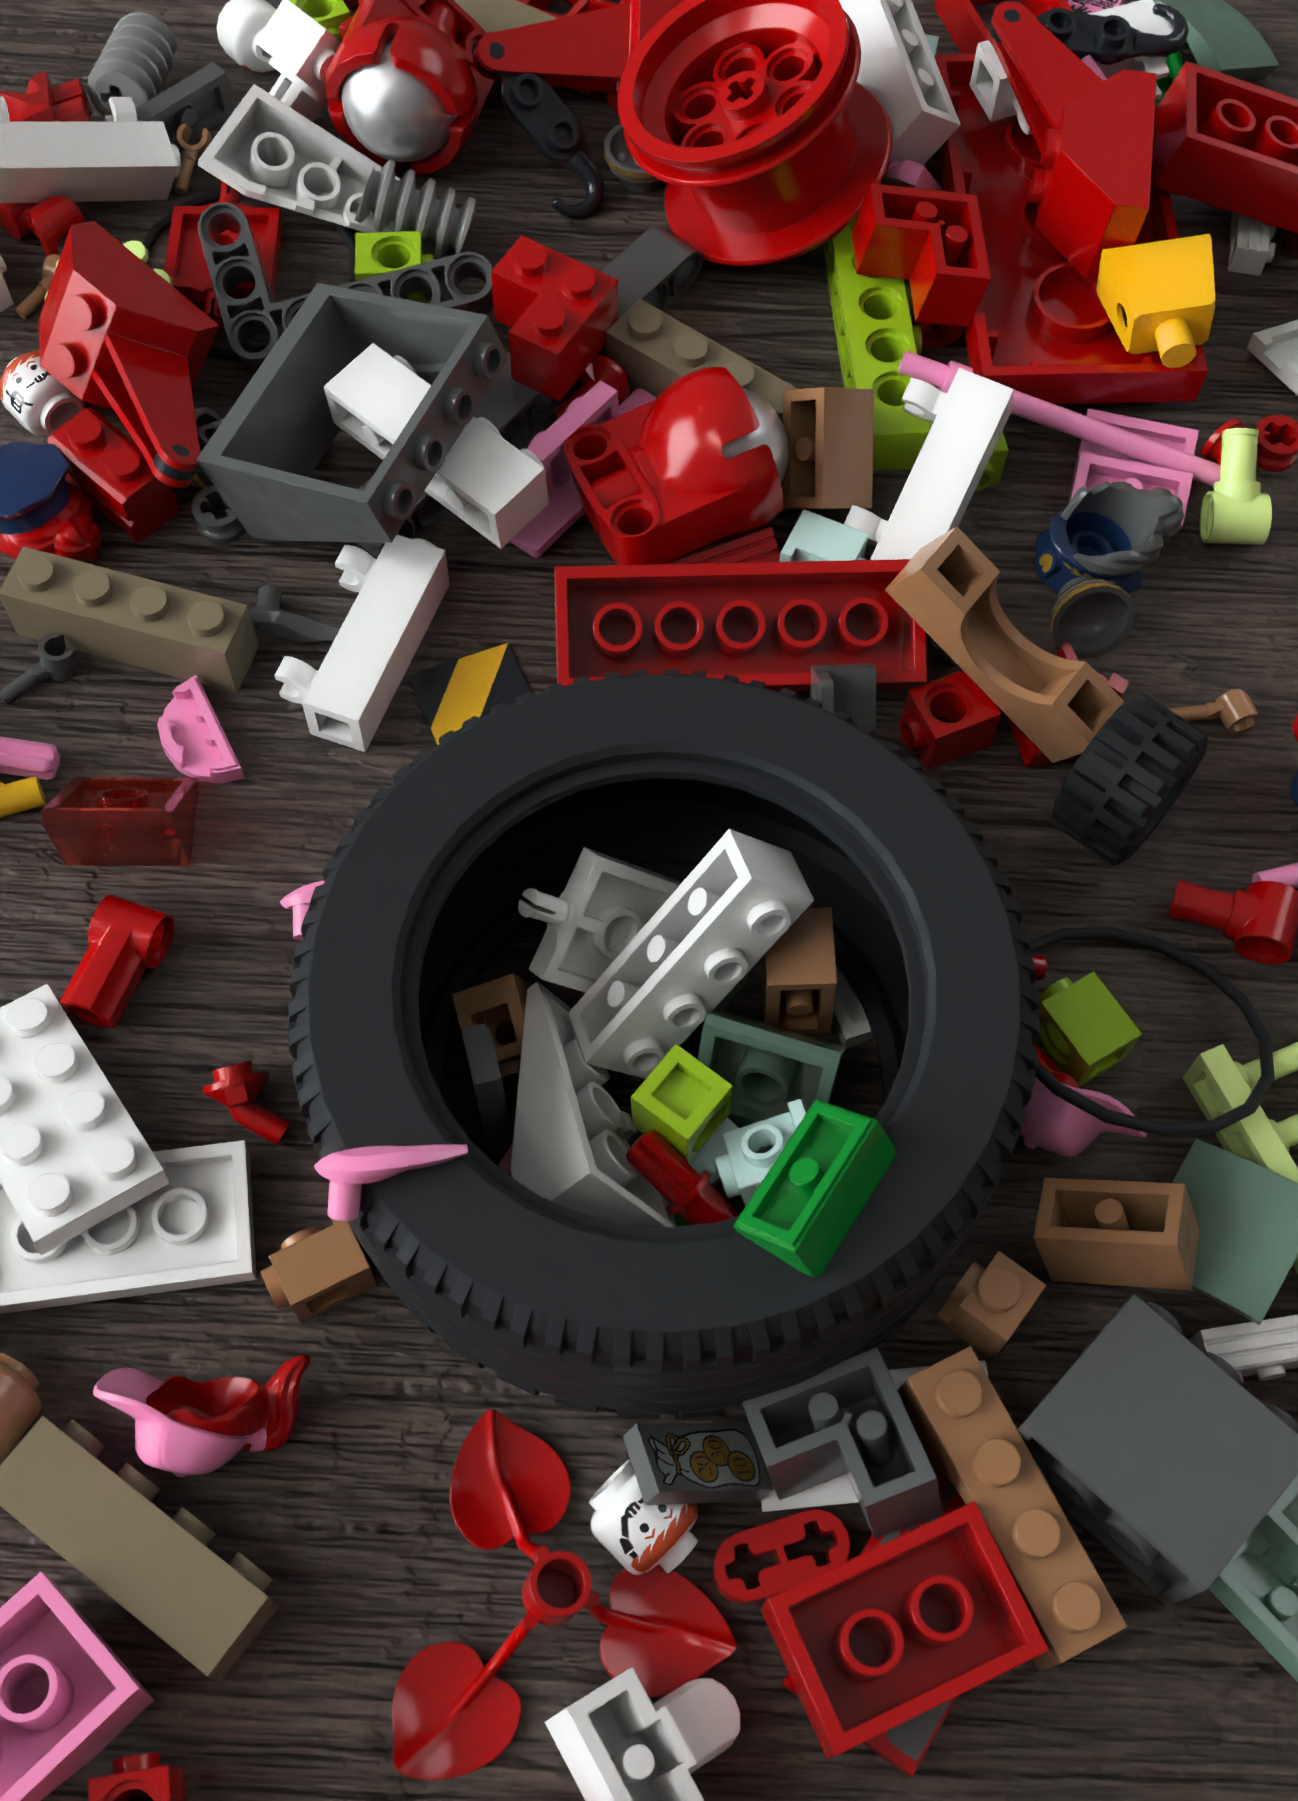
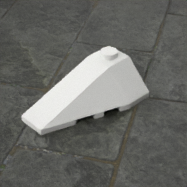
[198,84,415,232]
[510,981,677,1227]

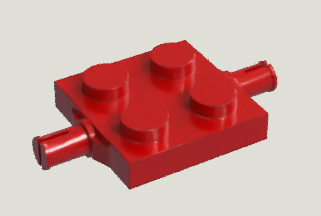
[164,181,283,330]

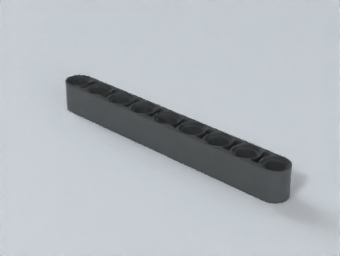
[354,225,703,559]

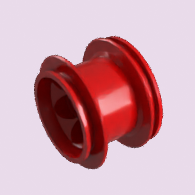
[617,0,893,266]

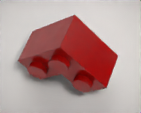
[851,183,991,327]
[491,235,618,402]

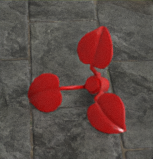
[392,1409,736,1781]

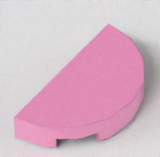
[882,160,943,191]
[157,675,245,784]

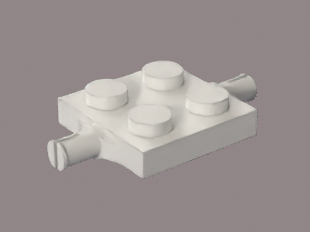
[518,847,682,993]

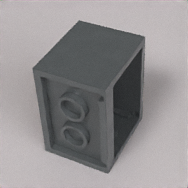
[1017,1294,1298,1607]

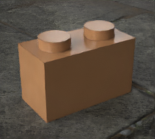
[783,387,874,509]
[761,904,837,1034]
[1033,1178,1200,1290]

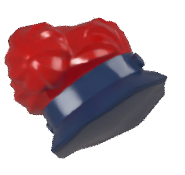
[0,441,102,563]

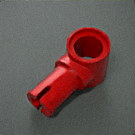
[1167,879,1298,964]

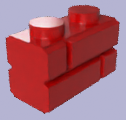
[46,407,180,543]

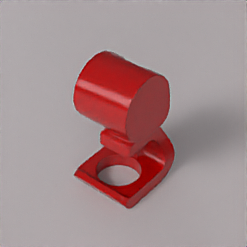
[0,196,85,257]

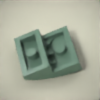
[1154,0,1279,80]
[1172,1139,1298,1325]
[1208,1474,1298,1682]

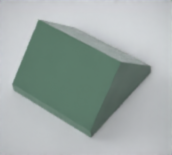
[697,1009,846,1126]

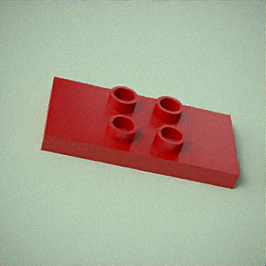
[934,54,1208,404]

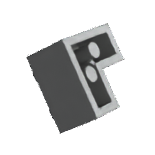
[742,1347,943,1540]

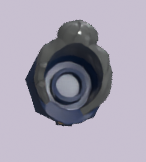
[1035,481,1184,594]

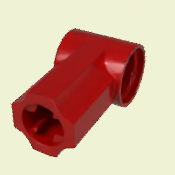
[59,894,175,1030]

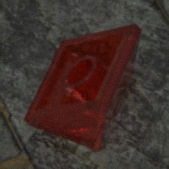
[41,777,199,866]

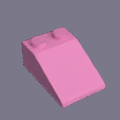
[0,1572,154,1801]

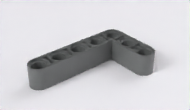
[198,202,494,374]

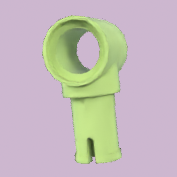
[1200,428,1272,545]

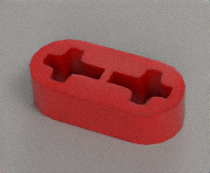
[712,1509,850,1606]

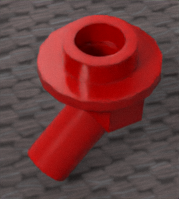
[554,354,630,418]
[202,1061,291,1146]

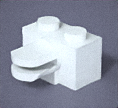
[255,0,341,122]
[545,1667,740,1801]

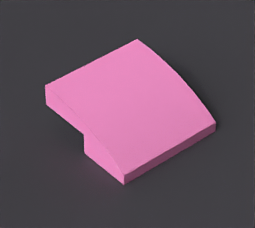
[1069,408,1199,530]

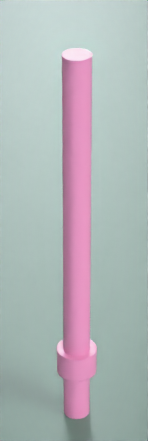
[898,350,1221,487]

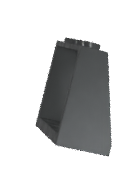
[196,283,508,543]

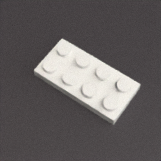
[0,984,169,1256]
[0,1140,257,1314]

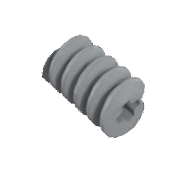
[87,12,178,116]
[355,160,476,259]

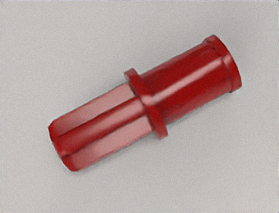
[626,1130,740,1225]

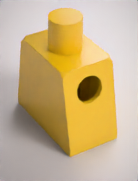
[1097,234,1216,368]

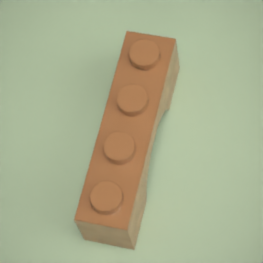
[885,526,1125,763]
[897,1346,1127,1672]

